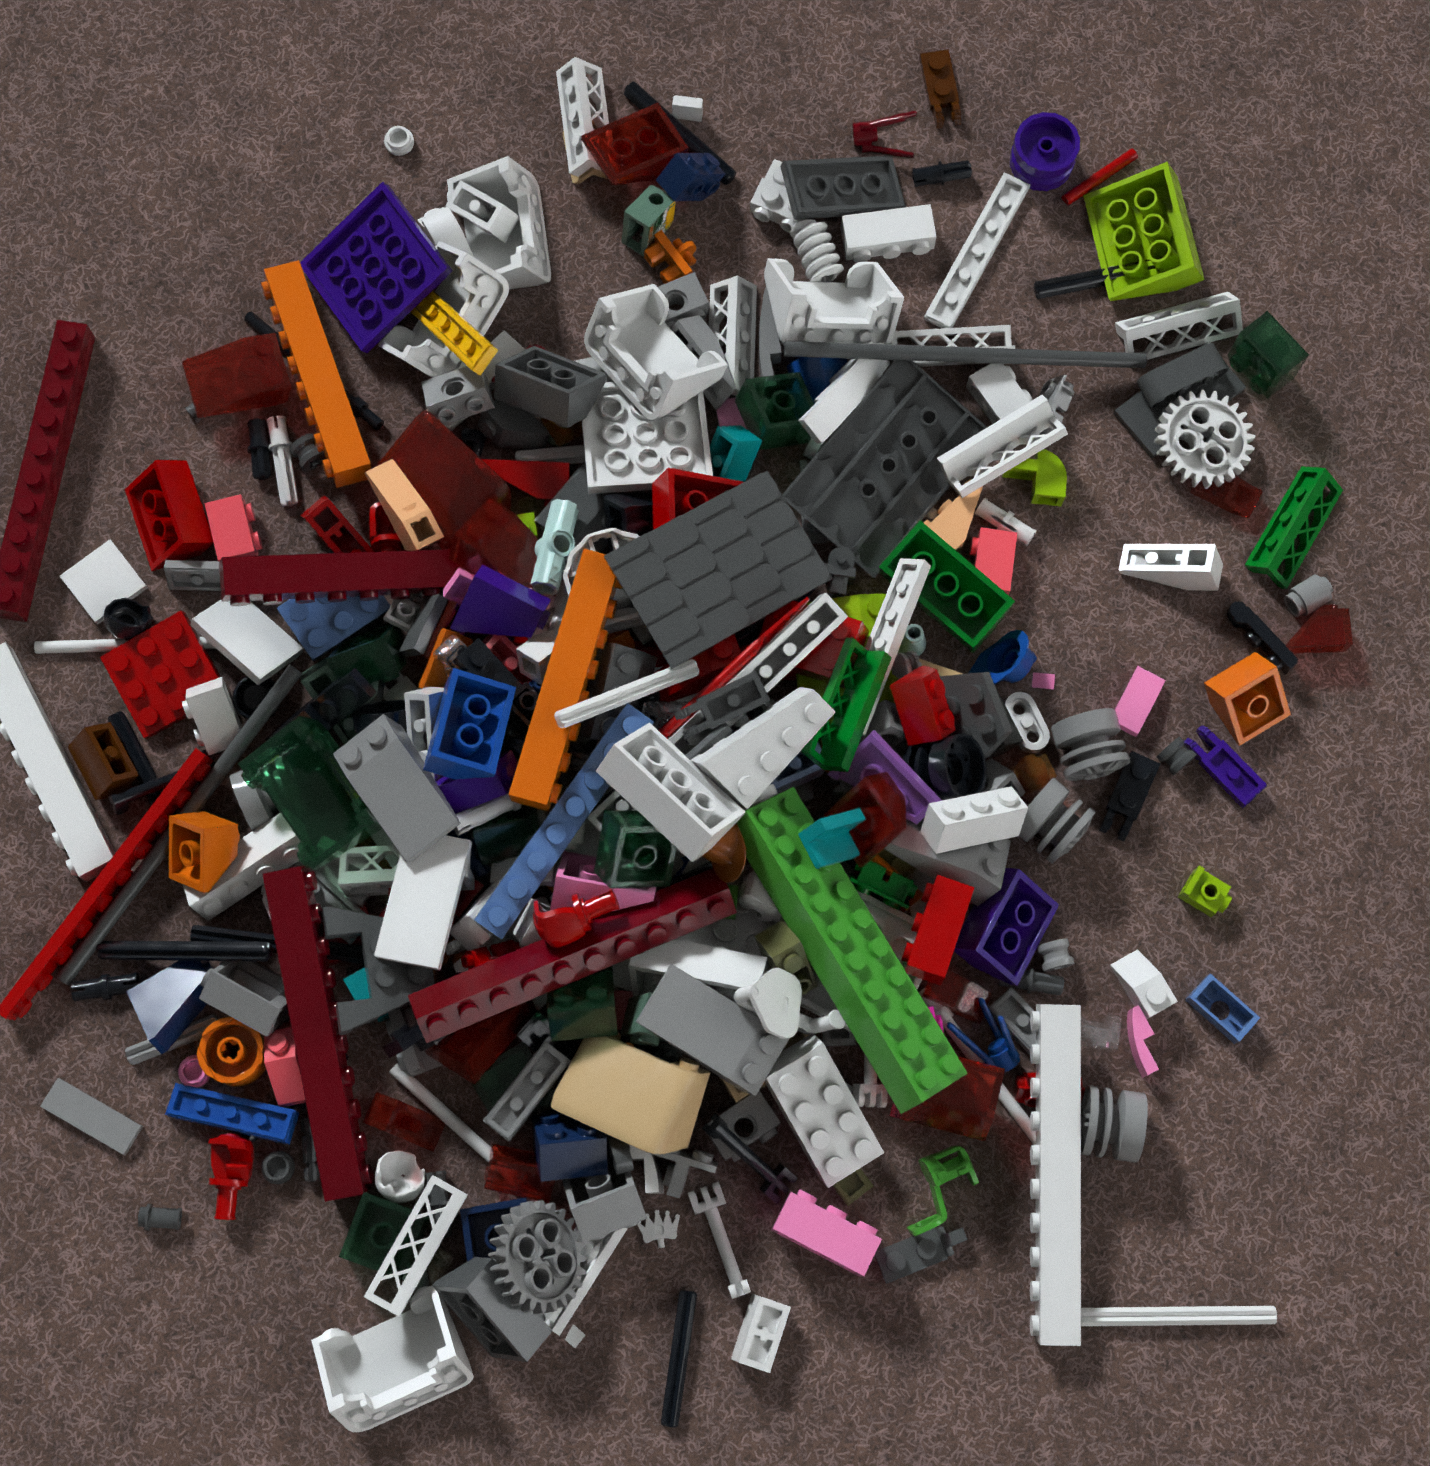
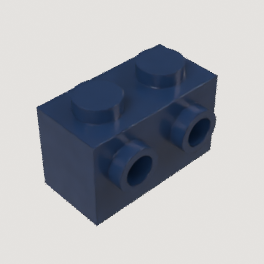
[656,153,725,201]

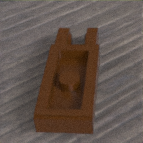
[919,49,962,129]

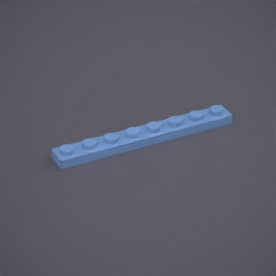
[474,703,654,939]

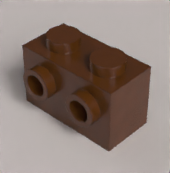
[68,722,139,801]

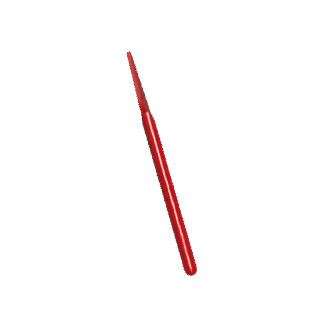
[658,597,810,739]

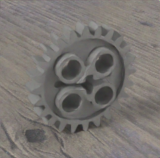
[488,1200,587,1314]

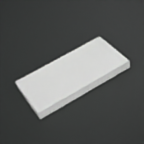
[374,835,472,971]

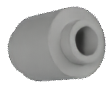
[1284,574,1333,617]

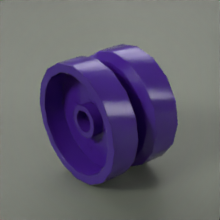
[1010,112,1080,191]

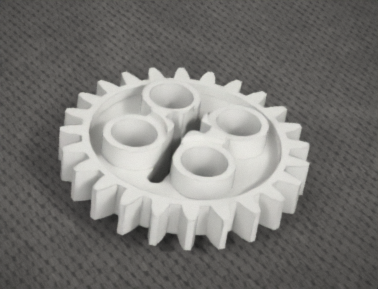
[1154,390,1255,489]

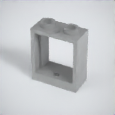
[199,961,290,1037]

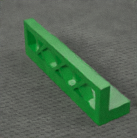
[1245,466,1343,589]
[801,638,892,772]

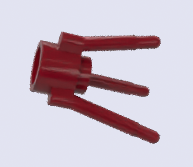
[852,111,917,158]

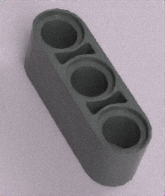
[1137,343,1229,409]

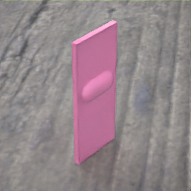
[1032,672,1055,690]

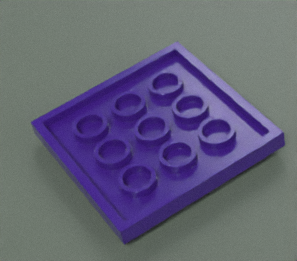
[300,182,453,353]

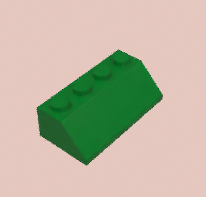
[879,520,1015,653]

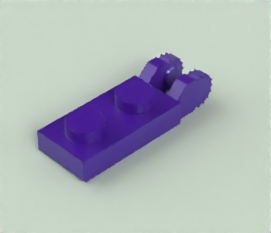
[1184,725,1267,809]

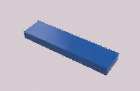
[165,1083,299,1145]

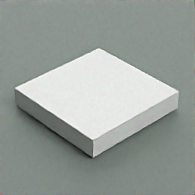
[60,540,148,625]

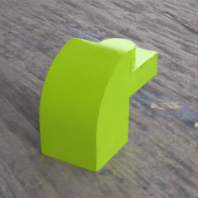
[1002,449,1067,507]

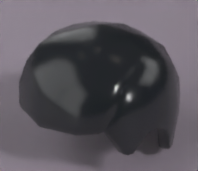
[103,598,153,641]
[233,676,281,720]

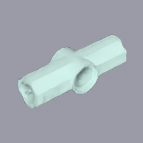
[531,499,579,596]

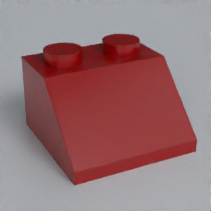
[890,665,956,746]

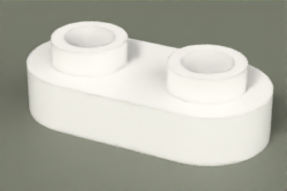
[1004,692,1050,753]

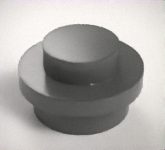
[261,1151,295,1184]

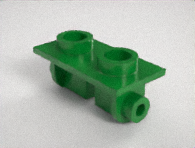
[849,858,918,910]

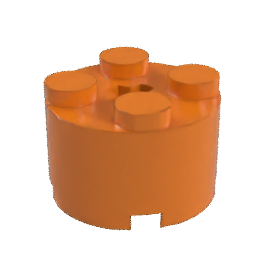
[197,1017,266,1087]

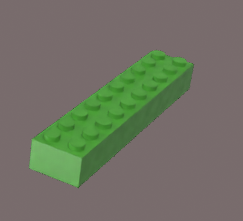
[737,787,968,1114]

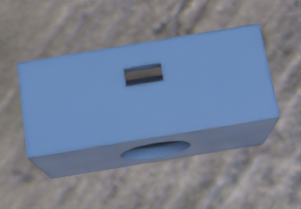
[1185,974,1260,1044]

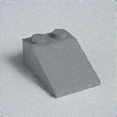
[562,1152,647,1243]

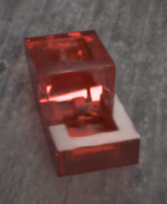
[1190,476,1263,518]
[922,970,992,1024]

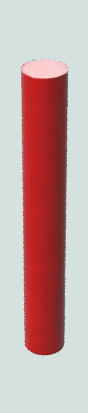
[1061,148,1138,206]

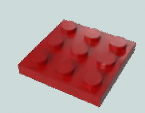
[100,610,229,739]

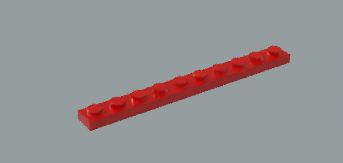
[0,748,214,1020]

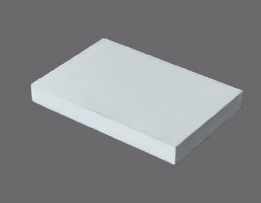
[190,600,304,685]

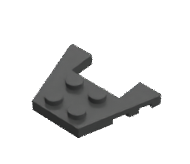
[939,672,1013,758]
[322,907,435,1035]

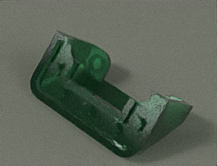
[238,716,382,870]

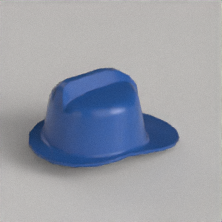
[968,630,1037,685]

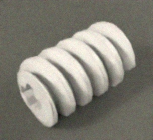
[790,219,844,282]

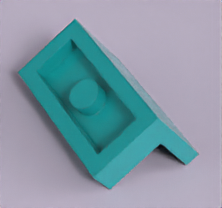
[798,808,866,869]

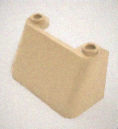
[551,1022,710,1155]

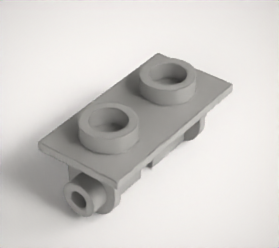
[1040,374,1075,435]

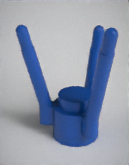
[947,998,1020,1073]

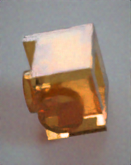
[1010,753,1057,796]

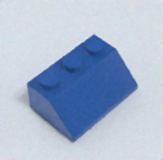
[423,668,516,779]

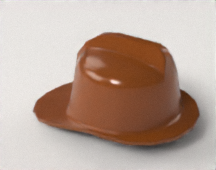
[701,822,746,883]

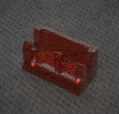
[484,1144,555,1203]

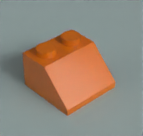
[1204,652,1291,746]
[169,811,240,893]

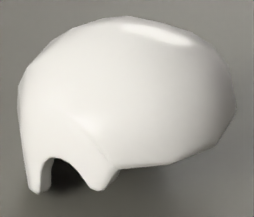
[375,1150,425,1203]

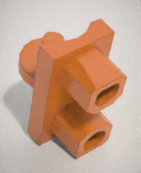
[644,230,697,284]

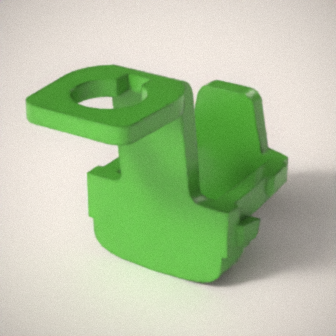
[907,1145,979,1236]

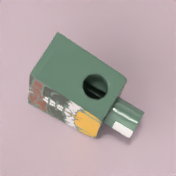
[622,185,676,256]

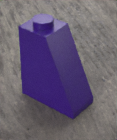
[450,564,551,638]
[436,750,518,814]

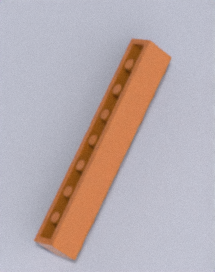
[261,260,371,488]
[508,549,622,812]

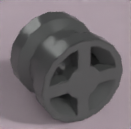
[289,433,326,472]
[1156,736,1197,776]

